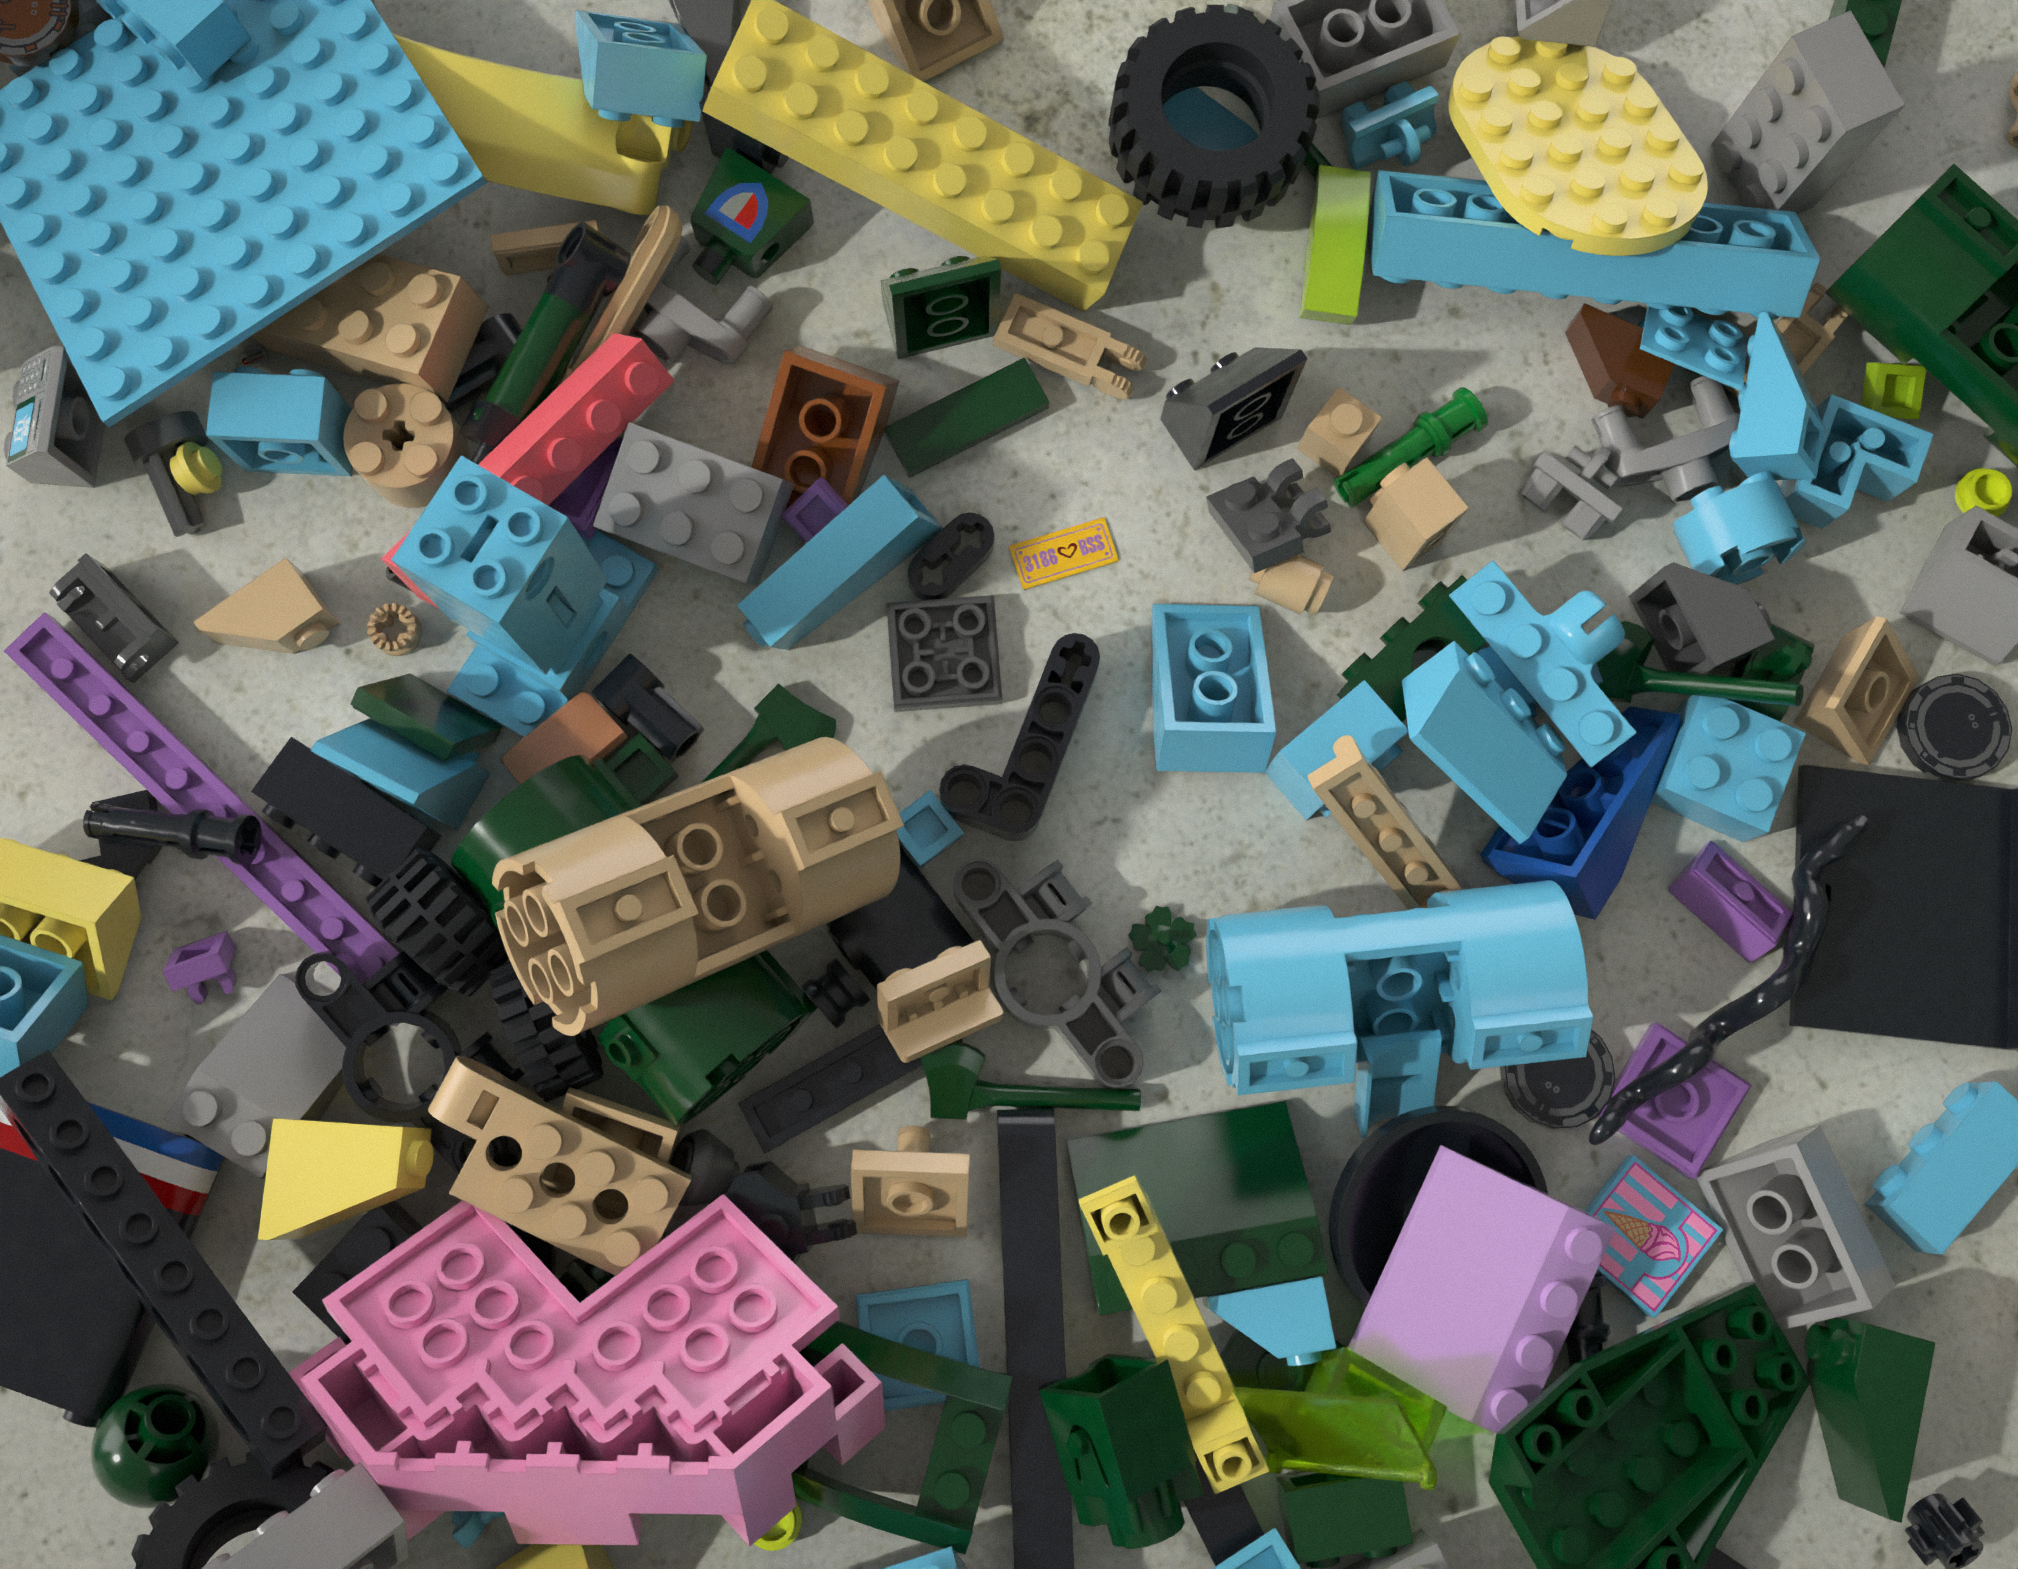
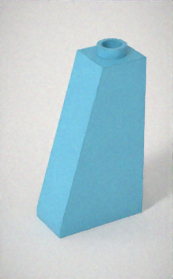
[737,475,943,650]

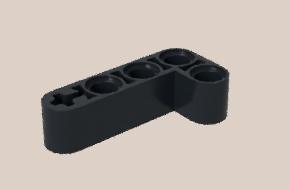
[939,633,1100,842]

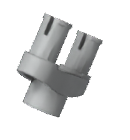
[635,235,773,364]
[1591,376,1740,502]

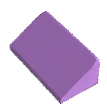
[1669,841,1793,962]

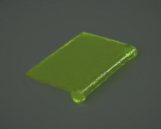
[1233,1387,1437,1490]

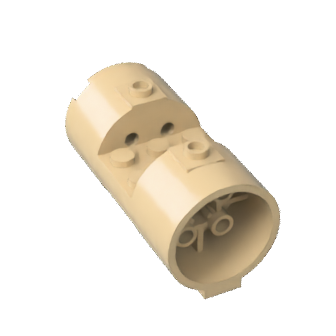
[492,737,904,1036]

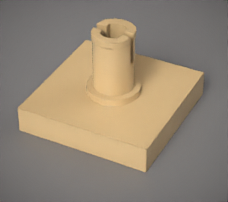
[851,1126,970,1237]

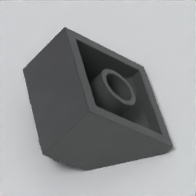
[1628,562,1775,675]

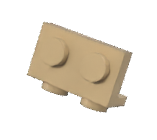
[877,940,1003,1063]

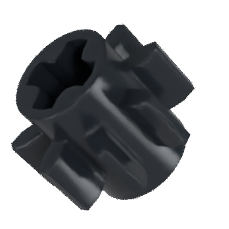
[1905,1493,1985,1569]

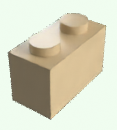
[1363,457,1469,571]

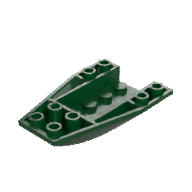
[1488,1283,1811,1569]

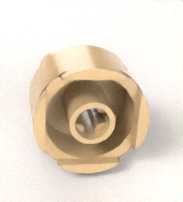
[343,383,469,508]

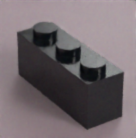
[251,737,442,887]

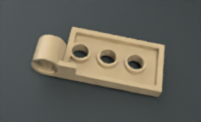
[428,1056,692,1276]

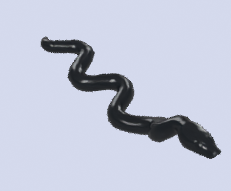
[1588,814,1868,1145]

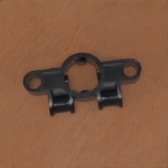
[295,950,525,1174]

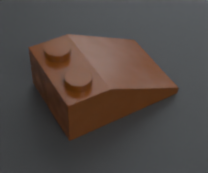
[751,345,900,520]

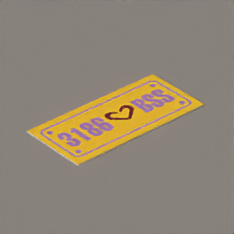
[1009,517,1119,590]

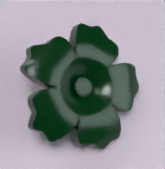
[1128,906,1197,972]

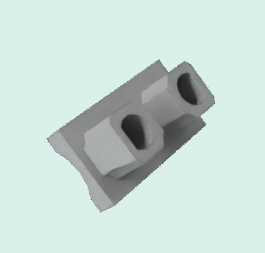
[1521,445,1623,540]

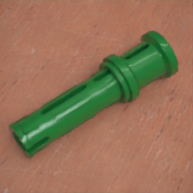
[1334,387,1488,508]

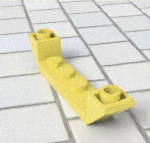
[1078,1175,1269,1494]

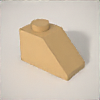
[193,558,340,654]

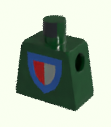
[690,147,814,285]

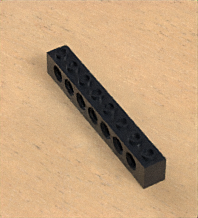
[0,1050,327,1480]

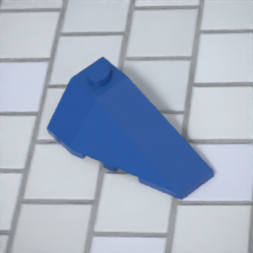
[1480,706,1682,920]

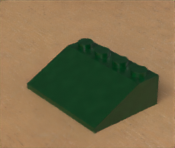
[1065,1101,1328,1315]

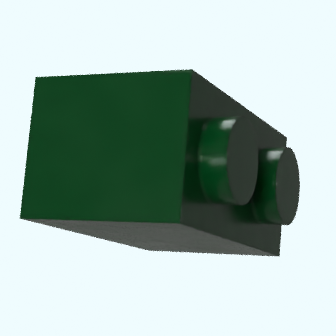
[1276,1458,1413,1568]

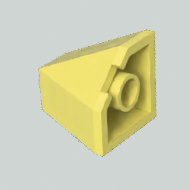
[258,1118,434,1240]

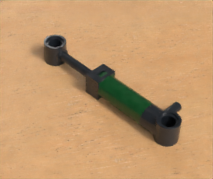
[386,222,631,592]

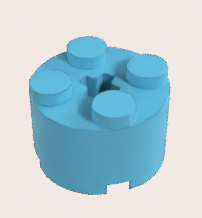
[1672,471,1806,585]

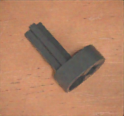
[124,411,208,537]

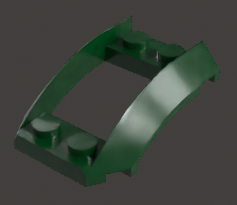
[791,1321,1012,1555]

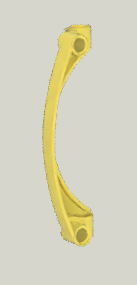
[392,33,693,215]

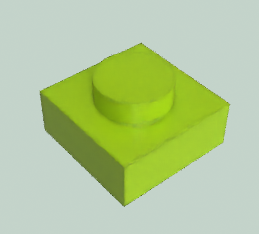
[1861,363,1926,420]

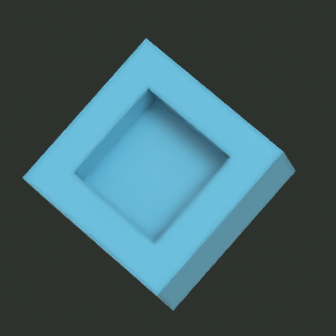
[897,789,964,869]

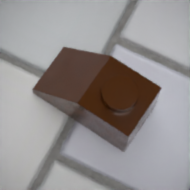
[1565,303,1675,419]

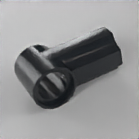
[444,313,523,411]
[591,653,705,763]

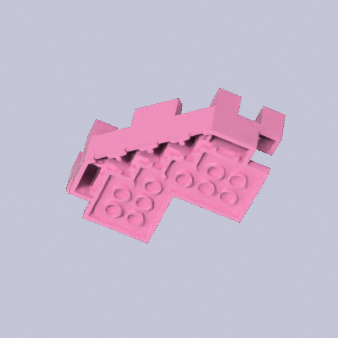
[288,1194,886,1547]

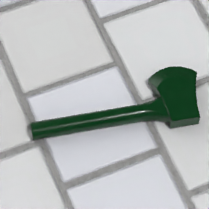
[1597,621,1804,706]
[701,683,836,783]
[920,1041,1141,1120]

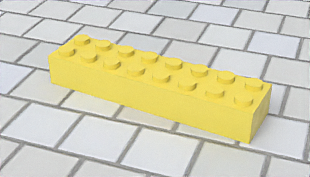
[702,0,1143,312]

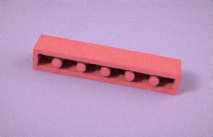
[381,333,675,609]

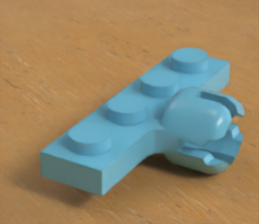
[1449,560,1637,767]

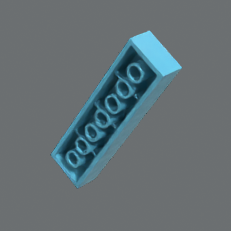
[1367,170,1821,320]

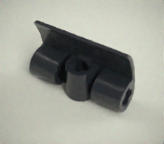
[826,845,975,991]

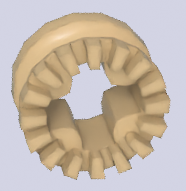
[366,602,423,656]

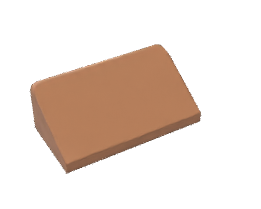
[500,691,628,784]

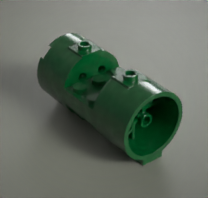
[1824,164,2018,468]
[451,755,818,1127]

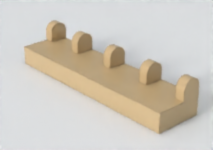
[1307,735,1463,910]

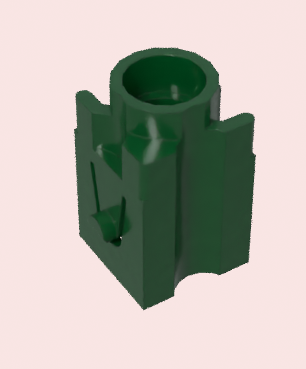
[1040,1354,1204,1549]

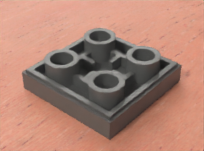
[886,595,1002,712]

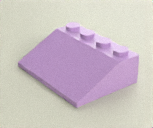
[1344,1145,1616,1433]

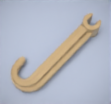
[553,205,682,391]

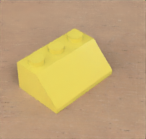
[0,838,142,1000]

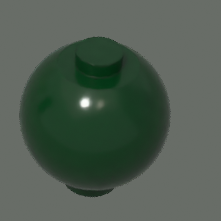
[91,1384,219,1508]

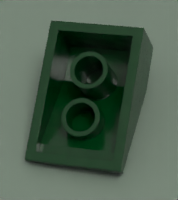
[880,256,1001,359]
[1804,1317,1935,1523]

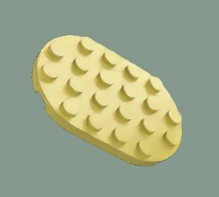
[1448,36,1708,256]

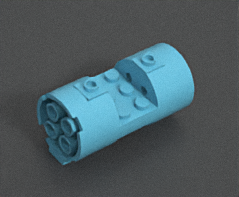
[1206,880,1594,1095]

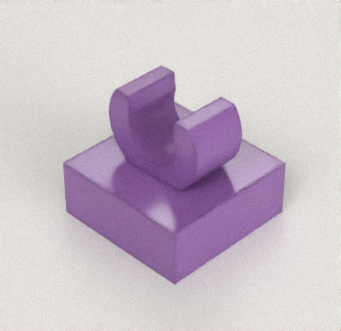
[163,930,236,1005]

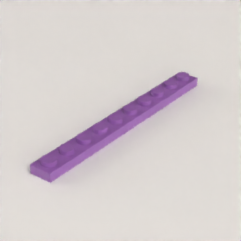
[4,612,418,1027]

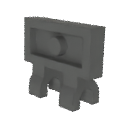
[1206,458,1331,573]

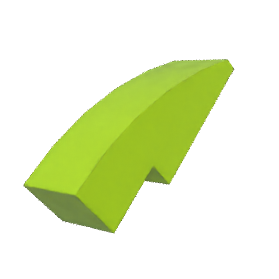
[1299,165,1371,325]

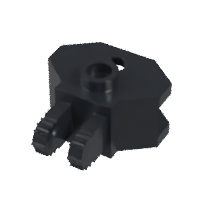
[725,1161,857,1264]

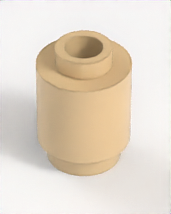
[1249,554,1334,616]

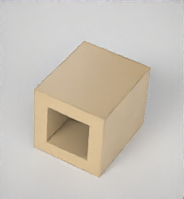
[1297,386,1383,477]

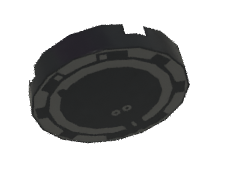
[1897,674,2012,782]
[1500,1029,1615,1129]

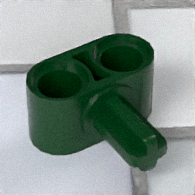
[1728,623,1814,722]

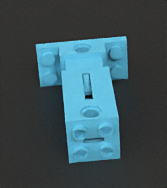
[391,455,659,738]

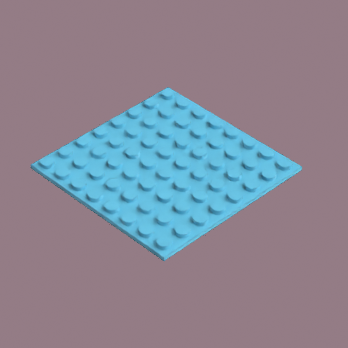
[0,0,488,427]

